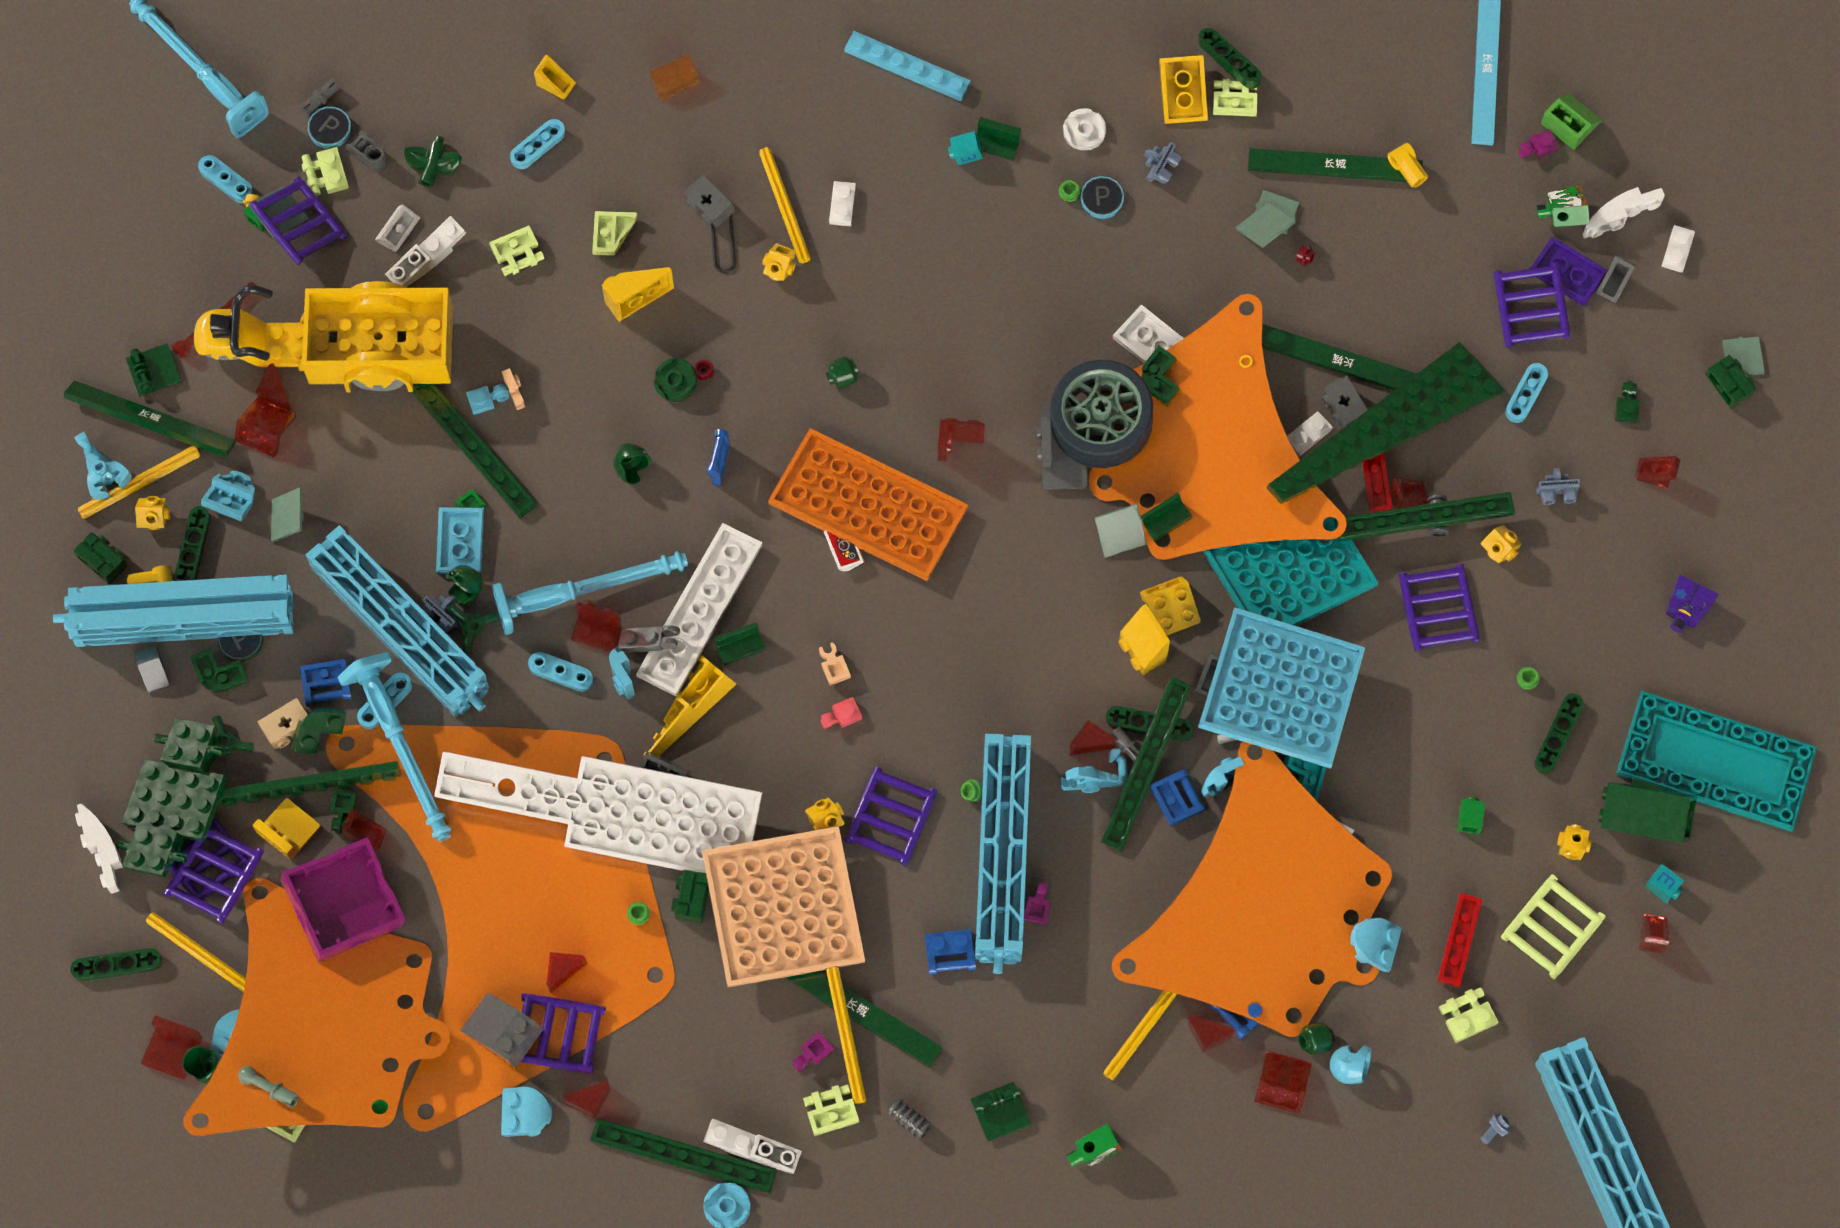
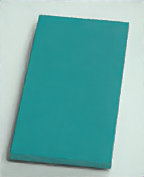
[1616,691,1817,832]

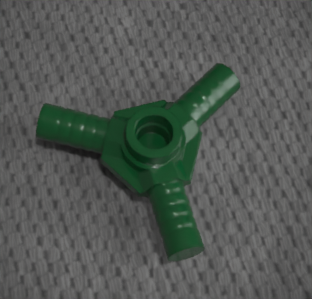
[448,604,499,654]
[211,716,254,764]

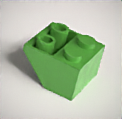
[1541,93,1602,150]

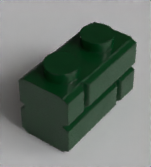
[1705,355,1756,409]
[73,532,128,584]
[671,870,709,924]

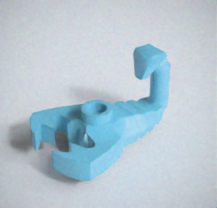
[74,432,132,500]
[1060,749,1128,793]

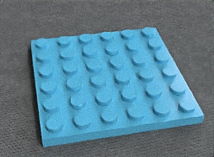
[1198,607,1365,769]

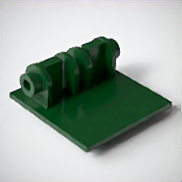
[126,343,181,397]
[970,1082,1031,1142]

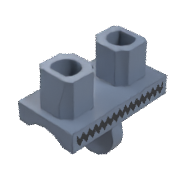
[1143,142,1182,184]
[1536,468,1580,505]
[422,594,460,634]

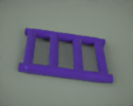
[249,176,348,265]
[1494,262,1571,348]
[1399,564,1480,651]
[844,766,938,866]
[169,816,250,901]
[164,825,265,924]
[520,993,606,1074]

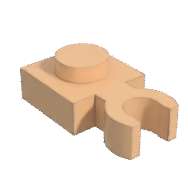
[501,368,525,410]
[819,643,851,686]

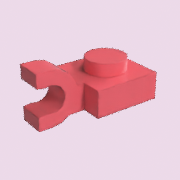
[820,697,862,729]

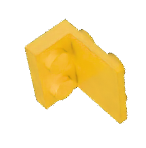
[1140,576,1201,635]
[252,798,320,861]

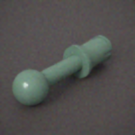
[238,1066,299,1108]

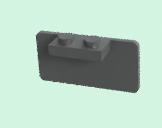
[1037,405,1087,490]

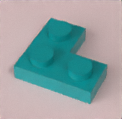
[1283,755,1326,801]

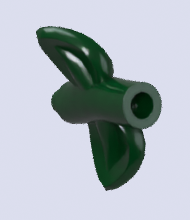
[404,136,462,187]

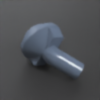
[1481,1113,1511,1144]

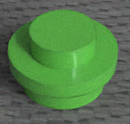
[1059,180,1080,202]
[1517,667,1540,690]
[961,779,982,802]
[627,902,650,925]

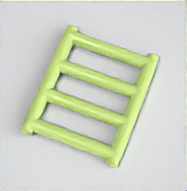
[1501,874,1606,980]

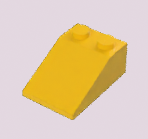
[1159,55,1208,124]
[602,267,674,322]
[1118,604,1170,675]

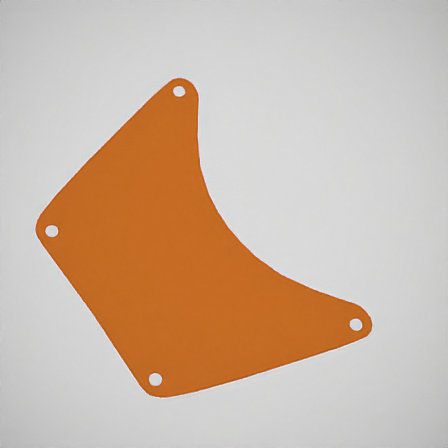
[325,724,675,1132]

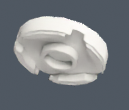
[1063,108,1106,151]

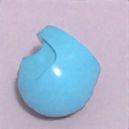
[1330,1045,1371,1084]

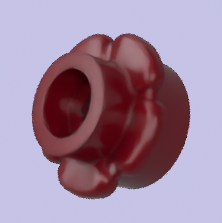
[1296,246,1315,267]
[694,360,714,381]

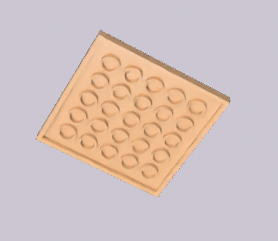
[702,826,865,988]

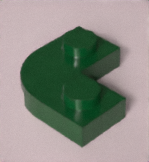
[1141,345,1181,407]
[189,648,249,692]
[292,708,347,754]

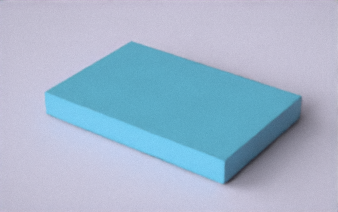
[436,507,484,575]

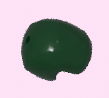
[613,443,651,485]
[446,565,483,607]
[182,1046,223,1084]

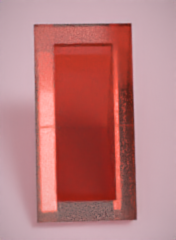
[256,363,291,411]
[1390,478,1428,509]
[1069,720,1115,756]
[342,809,388,850]
[1639,914,1669,953]
[546,952,587,993]
[1187,1014,1235,1053]
[563,1080,610,1119]

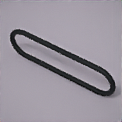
[711,215,735,273]

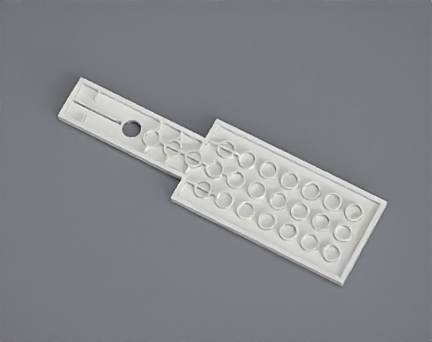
[434,751,763,873]

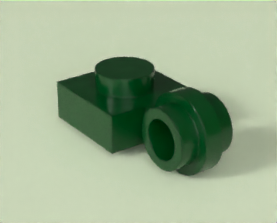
[1615,380,1640,423]
[329,789,357,835]

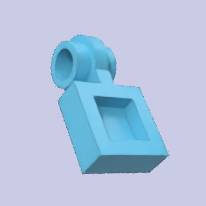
[466,384,510,415]

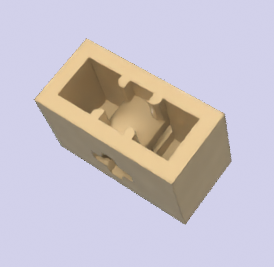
[257,698,308,750]

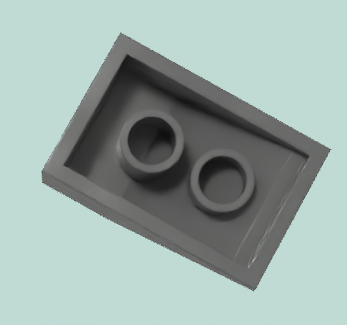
[460,993,543,1068]

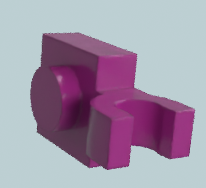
[1518,129,1559,159]
[1024,882,1051,925]
[793,1032,834,1073]

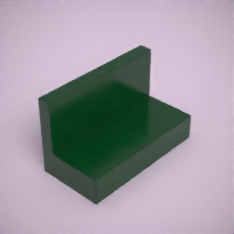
[977,117,1022,161]
[1140,493,1192,542]
[714,622,766,666]

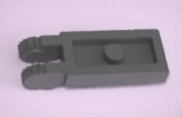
[618,625,680,653]

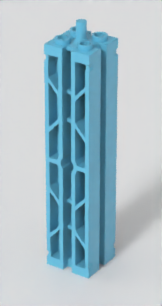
[305,525,489,718]
[53,574,293,647]
[975,734,1031,974]
[1535,1037,1670,1228]

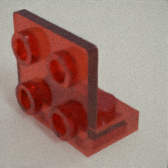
[234,398,296,457]
[937,418,985,461]
[571,601,623,653]
[141,1016,203,1080]
[1254,1051,1312,1114]

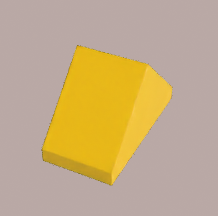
[534,55,576,99]

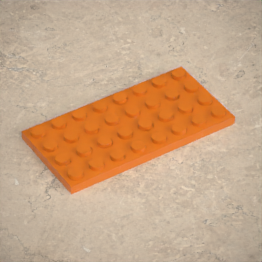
[768,428,968,581]

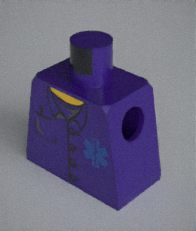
[1666,575,1719,633]

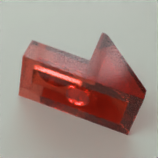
[1634,456,1681,488]

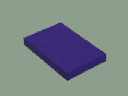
[1530,237,1608,307]

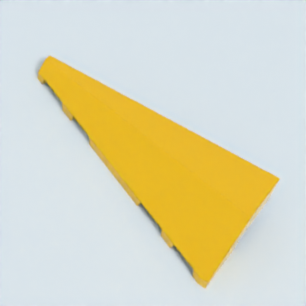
[644,655,736,756]

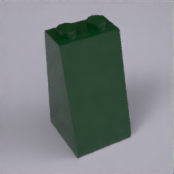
[1598,782,1698,843]

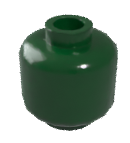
[825,356,860,389]
[1298,1022,1335,1055]

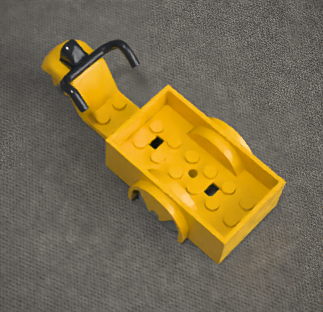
[194,281,453,392]

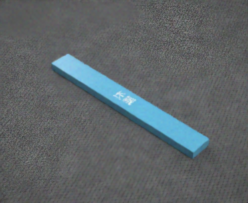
[1471,0,1501,145]

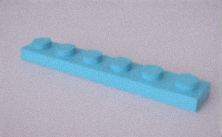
[845,31,971,101]

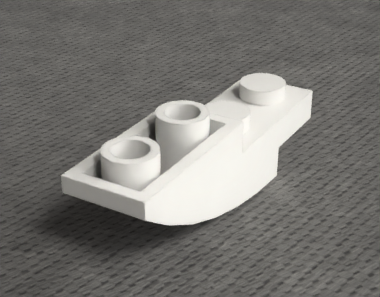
[1583,187,1665,238]
[385,216,467,287]
[75,804,123,894]
[703,1119,802,1174]

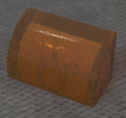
[650,54,699,100]

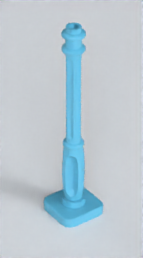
[129,0,269,138]
[493,551,688,635]
[337,652,452,842]

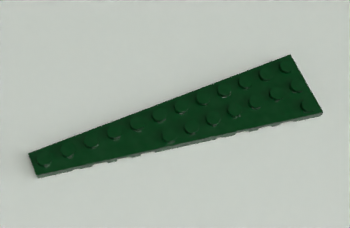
[1266,342,1504,504]

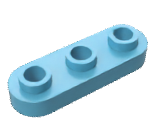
[510,119,565,169]
[198,155,254,204]
[1505,363,1548,423]
[528,652,593,692]
[357,672,412,730]

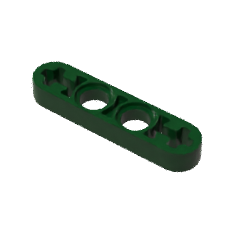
[1198,28,1262,89]
[174,506,211,581]
[1534,693,1584,775]
[1106,706,1194,741]
[70,948,162,981]

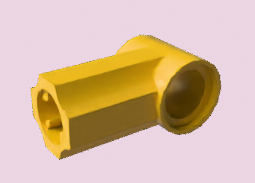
[1387,143,1428,188]
[127,565,173,584]

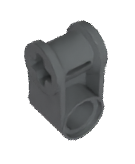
[346,131,387,172]

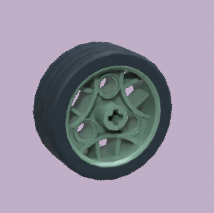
[1050,360,1153,468]

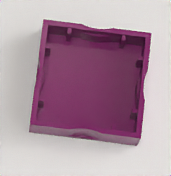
[280,837,406,962]

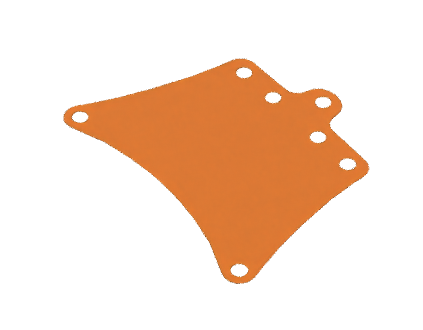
[1088,294,1347,560]
[1112,742,1392,1037]
[183,878,450,1136]

